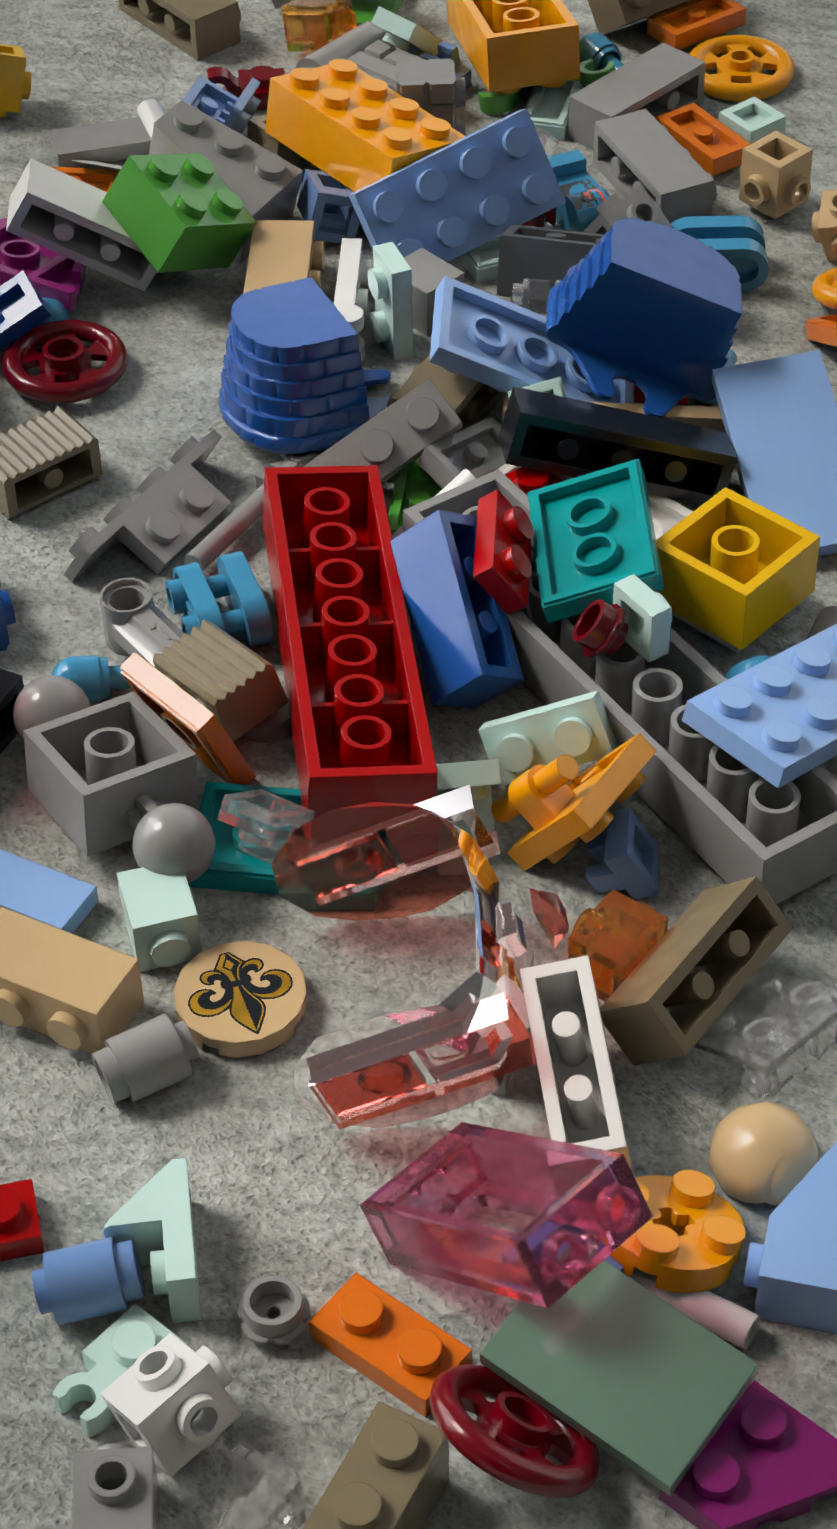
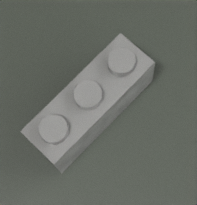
[568,42,706,150]
[593,109,717,224]

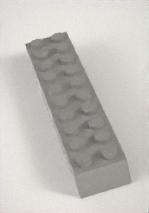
[403,469,837,905]

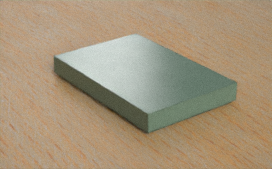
[479,1237,759,1496]

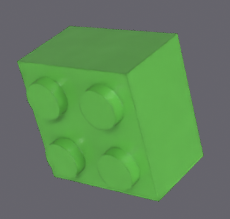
[102,153,257,273]

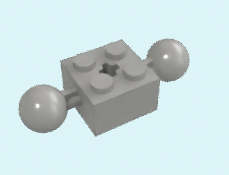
[13,676,216,883]

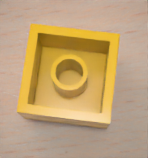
[656,487,820,650]

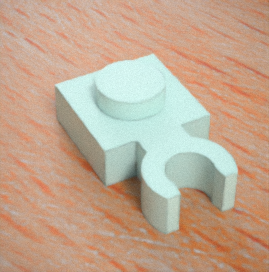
[53,1303,188,1438]

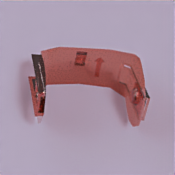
[271,785,569,1130]

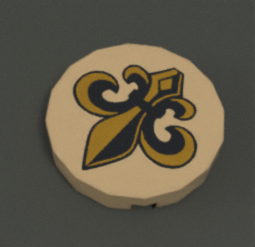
[173,941,308,1058]

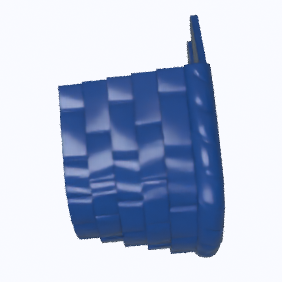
[546,218,742,418]
[218,277,391,455]

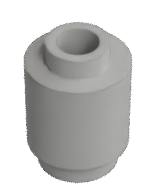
[91,1013,199,1104]

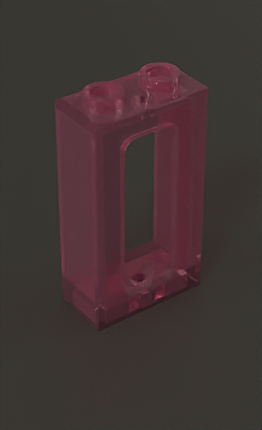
[360,1122,653,1309]

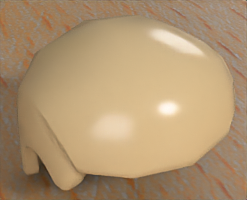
[708,1102,819,1206]

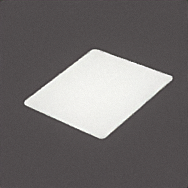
[72,160,122,170]

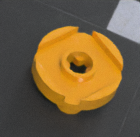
[597,1170,746,1293]

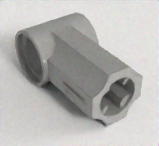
[100,578,183,668]

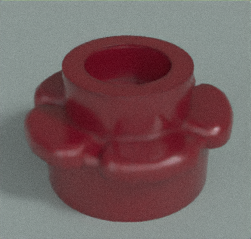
[573,599,629,658]

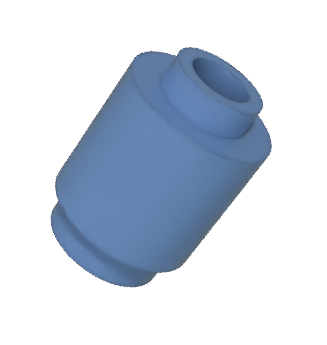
[32,1236,146,1326]

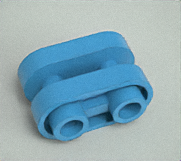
[671,215,769,292]
[165,551,273,648]

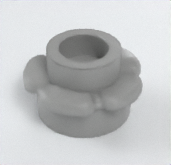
[237,1275,310,1345]

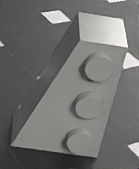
[149,100,303,263]

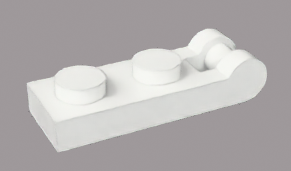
[334,238,373,362]

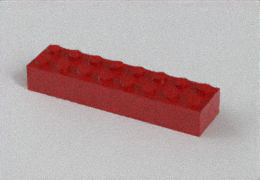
[263,465,438,834]

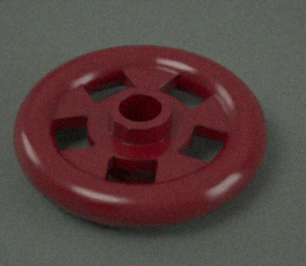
[2,320,128,403]
[430,1365,600,1498]

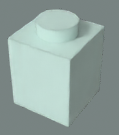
[117,867,202,972]

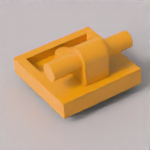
[491,733,657,871]

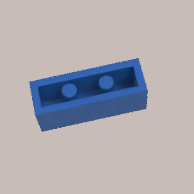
[390,509,524,709]

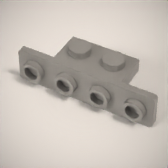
[64,429,232,582]

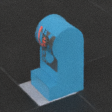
[548,149,610,232]

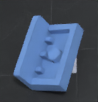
[183,75,261,134]

